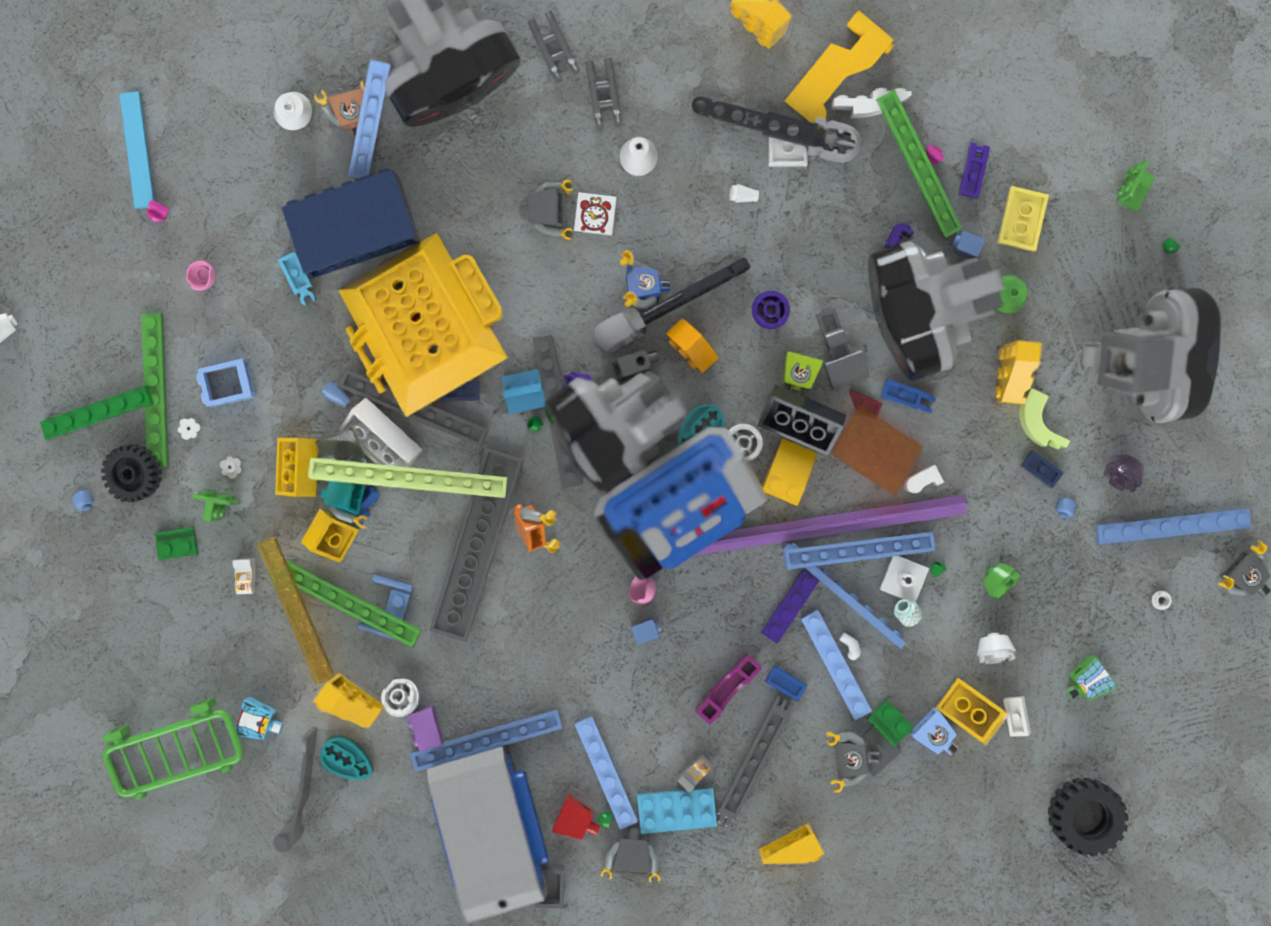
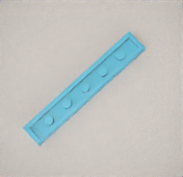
[119,91,155,209]

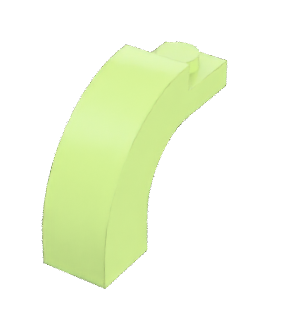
[1019,388,1070,450]

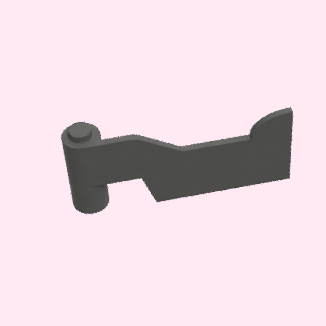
[273,727,317,852]

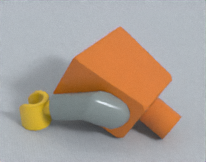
[513,504,560,553]

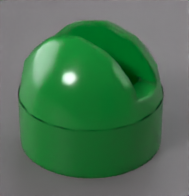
[1163,238,1181,254]
[527,415,544,432]
[930,562,947,578]
[598,812,613,829]

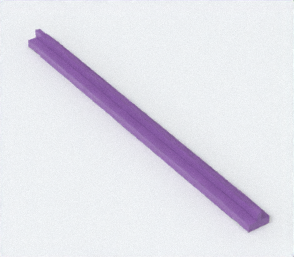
[694,495,967,556]

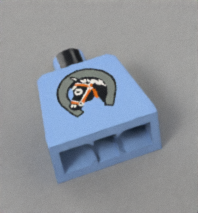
[910,707,958,755]

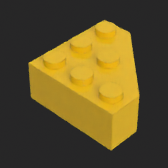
[730,0,792,49]
[994,341,1042,404]
[313,673,384,728]

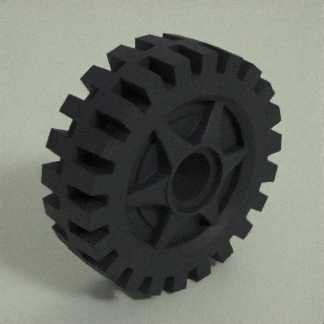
[101,444,162,503]

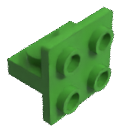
[191,490,240,522]

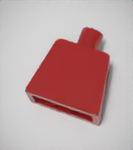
[552,794,601,840]

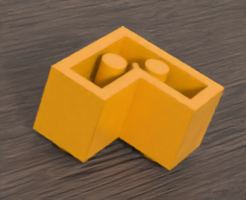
[665,318,719,373]

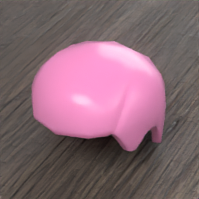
[186,261,216,291]
[629,575,656,604]

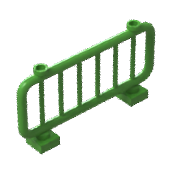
[102,697,244,800]

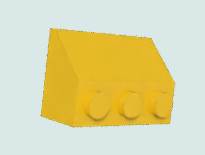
[275,438,319,497]

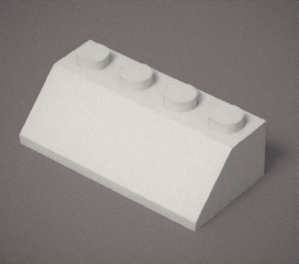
[339,398,423,467]

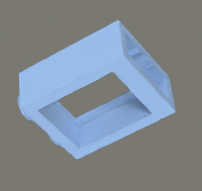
[196,358,256,407]

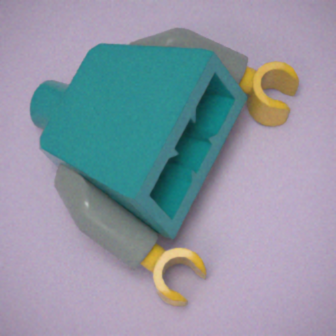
[321,481,369,529]

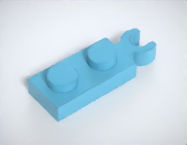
[278,251,316,306]

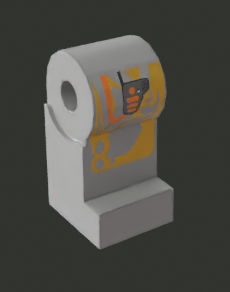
[677,754,713,793]

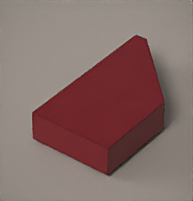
[849,389,883,421]

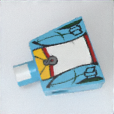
[235,697,283,740]

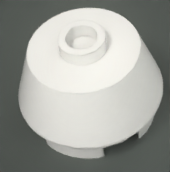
[274,92,312,130]
[729,424,763,462]
[977,633,1016,664]
[381,679,420,717]

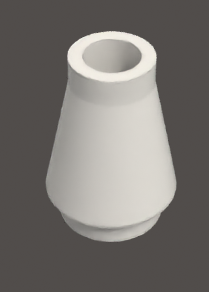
[729,184,759,203]

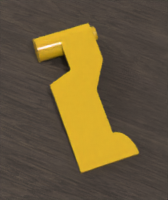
[784,10,895,131]

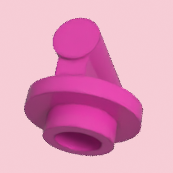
[925,145,945,165]
[146,200,170,222]

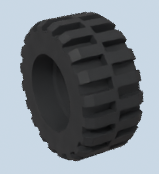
[1048,777,1129,857]

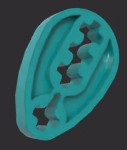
[677,404,724,447]
[320,736,373,780]

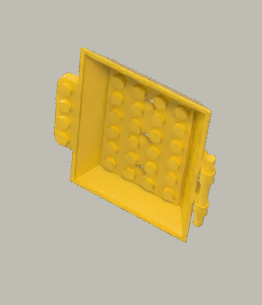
[338,232,508,417]

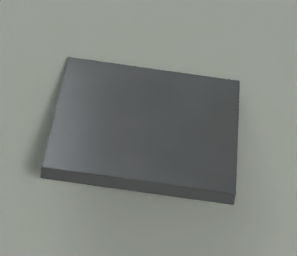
[861,726,902,777]

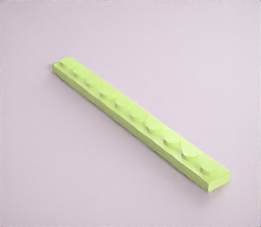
[308,458,507,498]

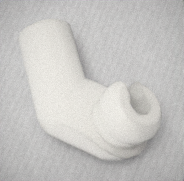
[839,632,861,660]

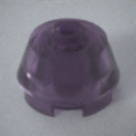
[1104,455,1144,492]

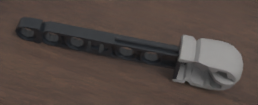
[692,96,861,163]
[594,258,751,354]

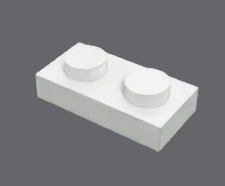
[1003,696,1031,737]

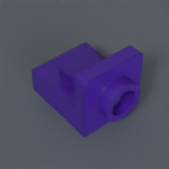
[884,223,914,250]

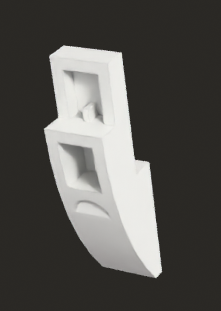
[831,88,912,118]

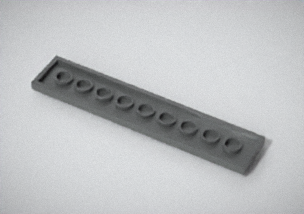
[429,447,523,642]

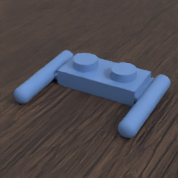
[357,574,413,640]

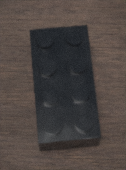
[757,384,846,456]

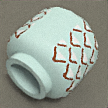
[894,598,923,627]

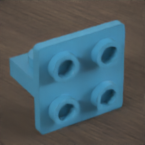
[501,369,546,414]

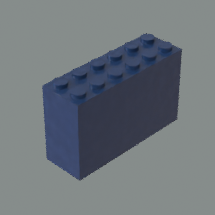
[281,169,421,279]

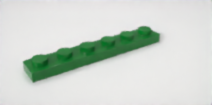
[40,386,153,440]

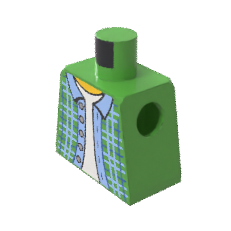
[1066,654,1117,700]

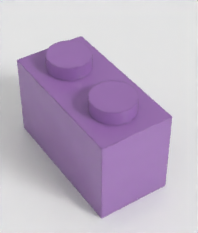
[407,705,444,752]

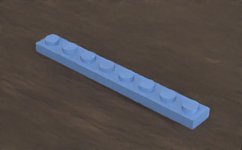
[1095,508,1252,544]
[783,532,936,570]
[782,542,906,649]
[410,709,563,772]

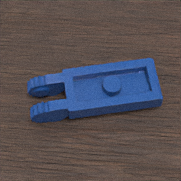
[880,379,936,413]

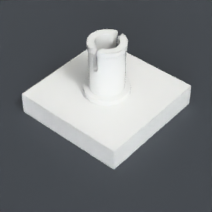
[879,556,929,602]

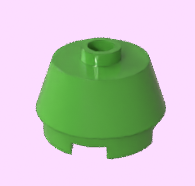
[998,275,1028,313]
[982,563,1021,601]

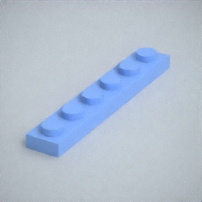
[348,59,390,179]
[800,610,872,720]
[575,716,638,830]

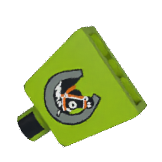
[783,351,823,395]

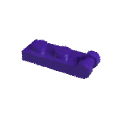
[958,142,990,199]

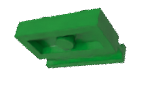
[154,527,199,561]
[867,700,914,747]

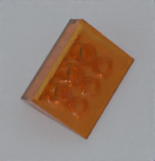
[830,405,923,496]

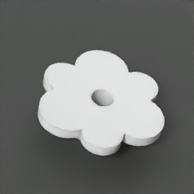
[178,418,201,440]
[220,457,242,479]

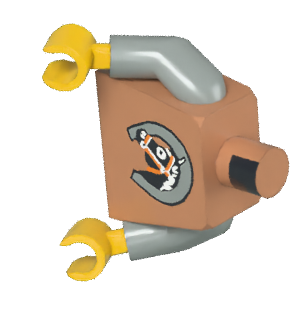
[314,79,365,138]

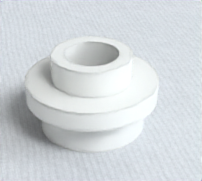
[1151,591,1172,610]

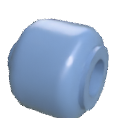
[72,490,94,511]
[1055,498,1076,518]

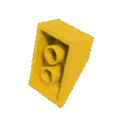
[762,438,817,506]
[936,678,1009,746]
[758,823,824,864]

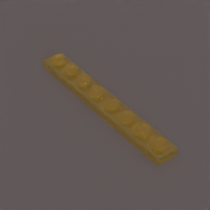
[256,536,335,685]

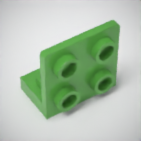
[1116,160,1155,212]

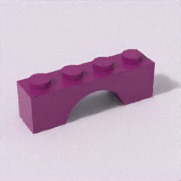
[695,652,762,725]

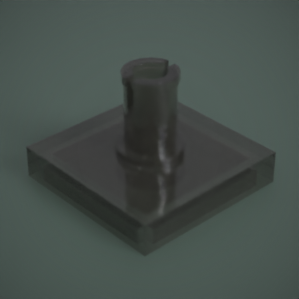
[316,427,367,463]

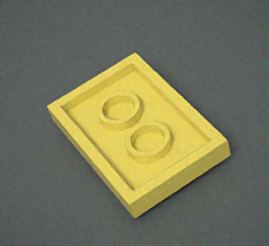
[997,186,1049,252]

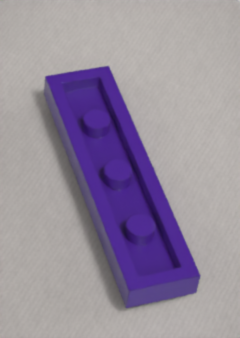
[761,570,820,644]

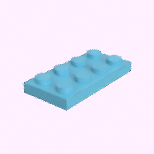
[637,787,717,834]

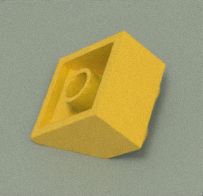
[301,509,359,563]

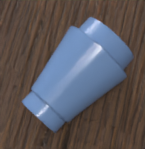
[321,381,351,408]

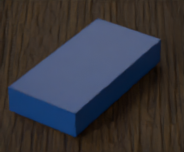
[765,665,808,702]

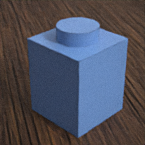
[952,231,985,259]
[631,617,662,645]

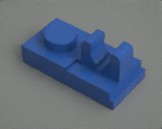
[355,485,380,524]

